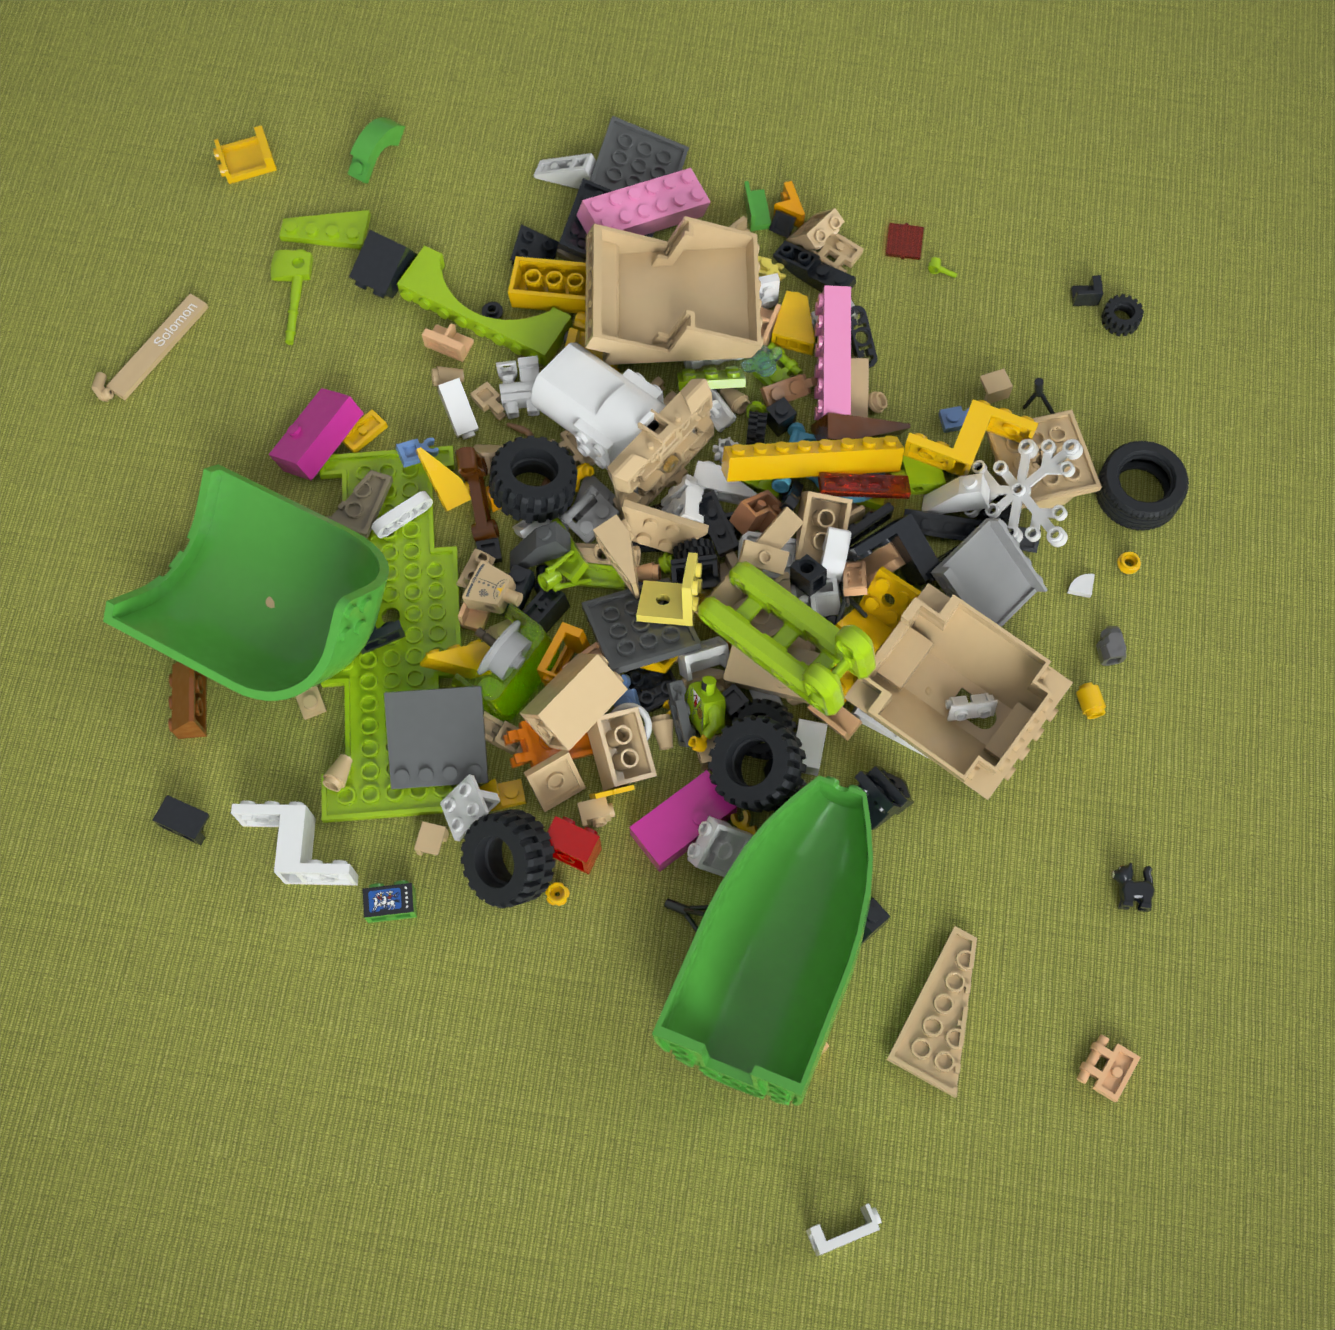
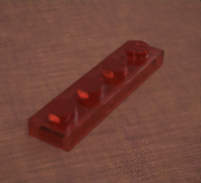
[818,472,911,499]

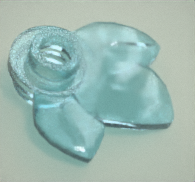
[740,345,783,377]

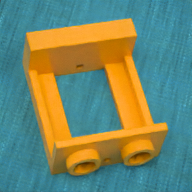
[536,622,590,687]

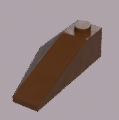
[811,412,910,441]

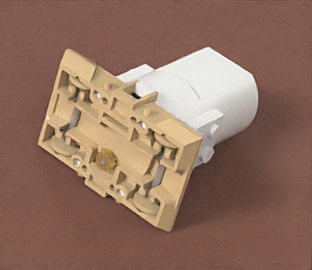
[531,343,714,521]

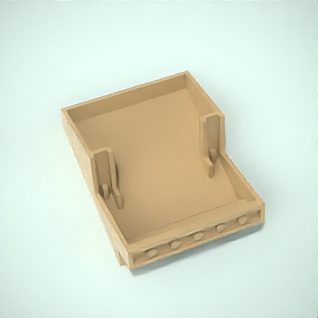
[585,216,763,365]

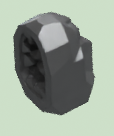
[1096,626,1127,666]

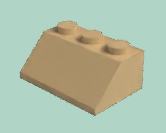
[587,707,657,791]

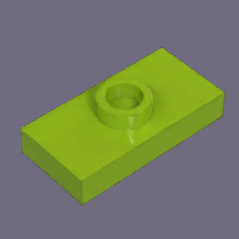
[578,563,625,591]

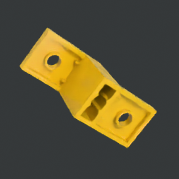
[903,399,1039,476]
[820,566,921,704]

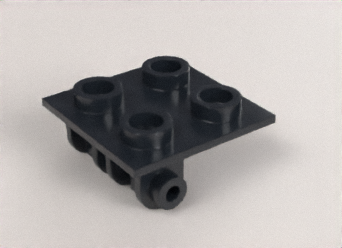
[510,224,559,266]

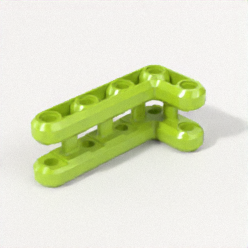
[698,561,876,716]

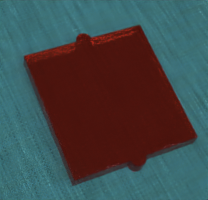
[885,223,924,260]

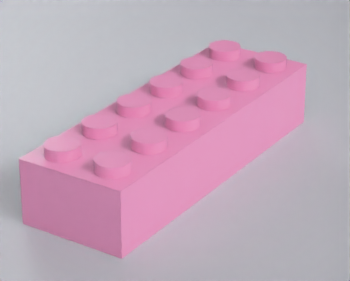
[577,168,710,235]
[814,286,851,420]

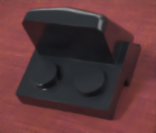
[854,766,914,830]

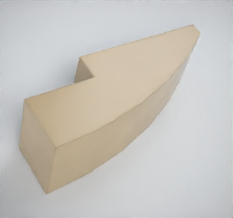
[851,358,869,418]

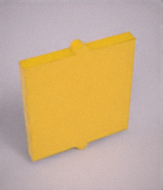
[589,785,635,799]

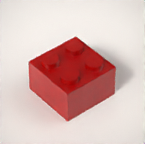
[547,816,602,875]

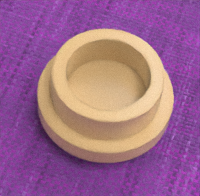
[868,391,887,414]

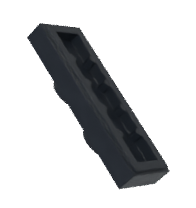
[847,502,894,547]

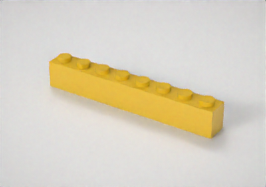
[721,435,904,482]

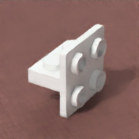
[440,774,500,841]

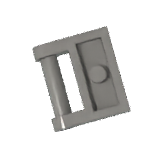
[559,485,620,544]

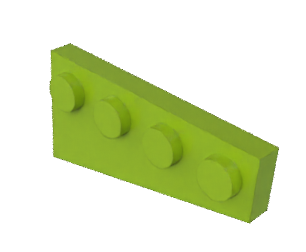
[279,210,371,249]

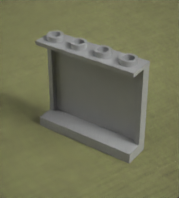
[931,518,1048,627]

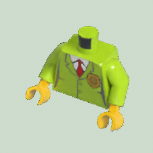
[663,676,726,752]

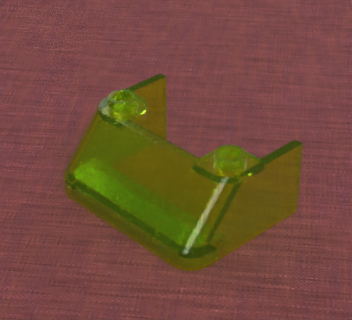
[451,603,559,722]

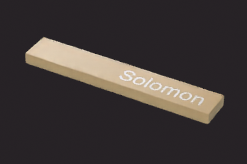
[106,293,209,400]

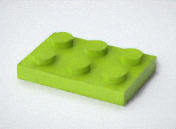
[677,366,746,391]

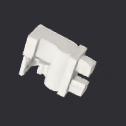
[496,356,540,419]
[661,474,704,523]

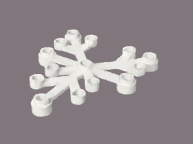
[964,439,1083,547]

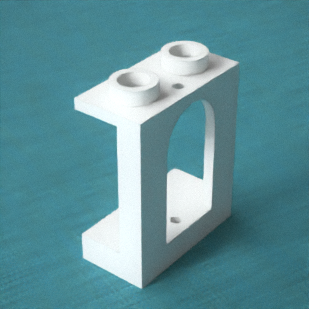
[806,1203,881,1256]

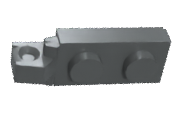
[666,680,696,747]

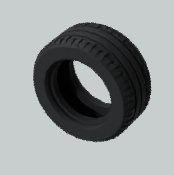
[1095,441,1189,531]

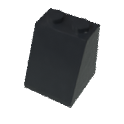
[349,230,418,299]

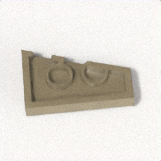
[328,470,393,538]

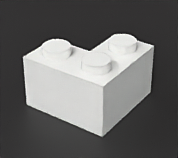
[790,578,841,617]

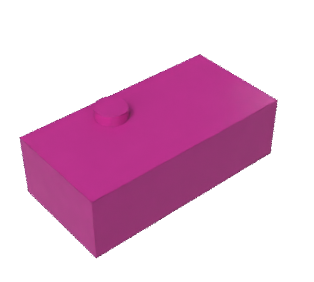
[269,388,364,481]
[629,770,737,872]

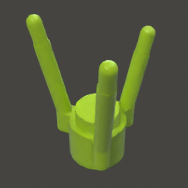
[538,550,592,592]

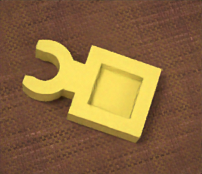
[758,256,786,282]

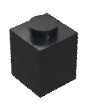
[766,397,797,437]

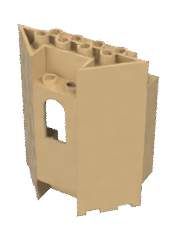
[844,583,1073,800]

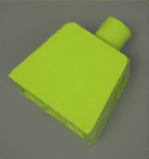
[889,456,946,495]

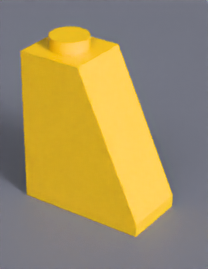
[771,291,815,356]

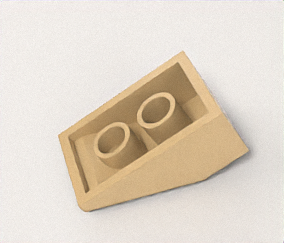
[795,491,853,564]
[593,514,640,599]

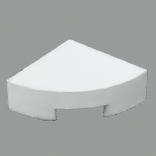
[1067,574,1095,598]

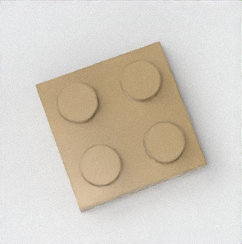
[523,750,586,812]

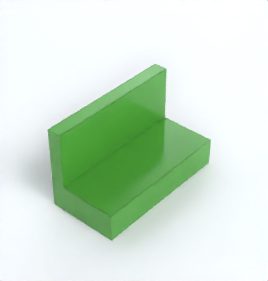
[743,181,771,231]

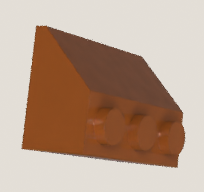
[168,662,207,739]

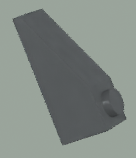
[510,521,571,572]

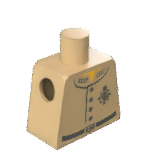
[462,560,523,614]

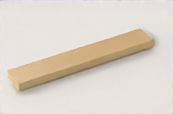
[695,507,804,615]

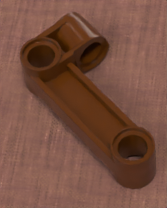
[455,447,500,542]

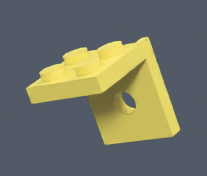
[636,552,703,626]

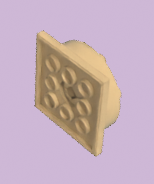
[986,410,1102,509]

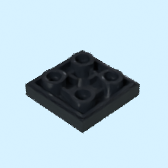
[621,668,677,714]

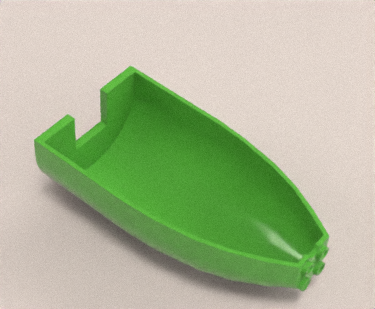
[652,776,873,1106]

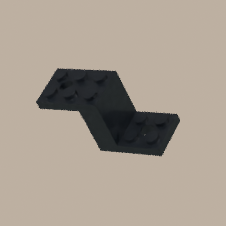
[846,513,961,586]

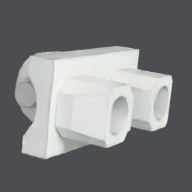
[710,389,737,432]

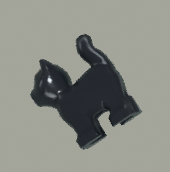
[1112,863,1154,912]

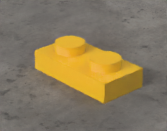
[342,409,388,453]

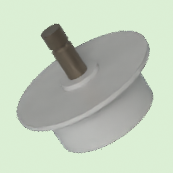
[474,620,532,680]

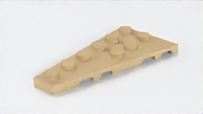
[886,926,977,1098]

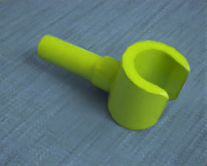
[928,257,958,278]

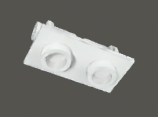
[945,693,998,721]

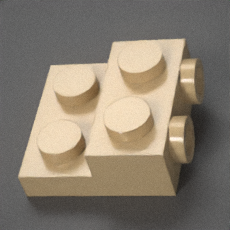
[786,208,845,250]

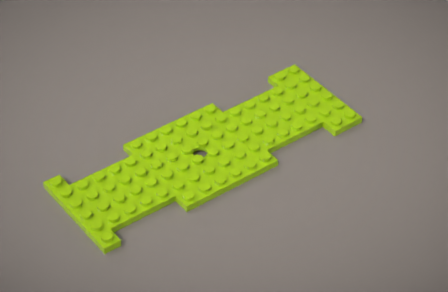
[320,446,462,823]

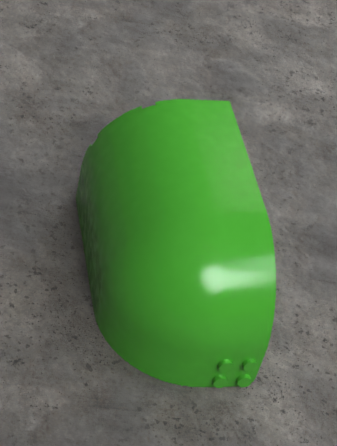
[103,464,389,701]

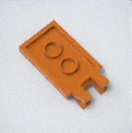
[503,721,593,768]

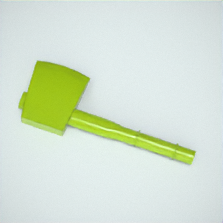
[270,249,313,345]

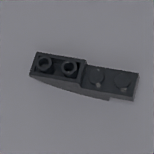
[773,241,856,292]

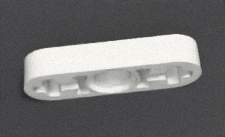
[371,491,433,538]

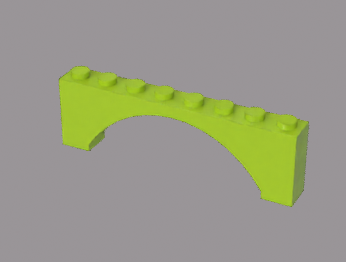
[397,245,573,366]

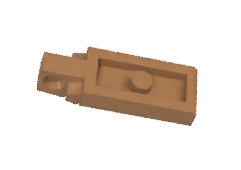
[760,374,818,407]

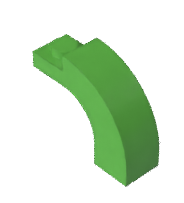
[347,117,405,183]

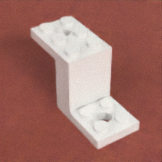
[231,801,359,885]

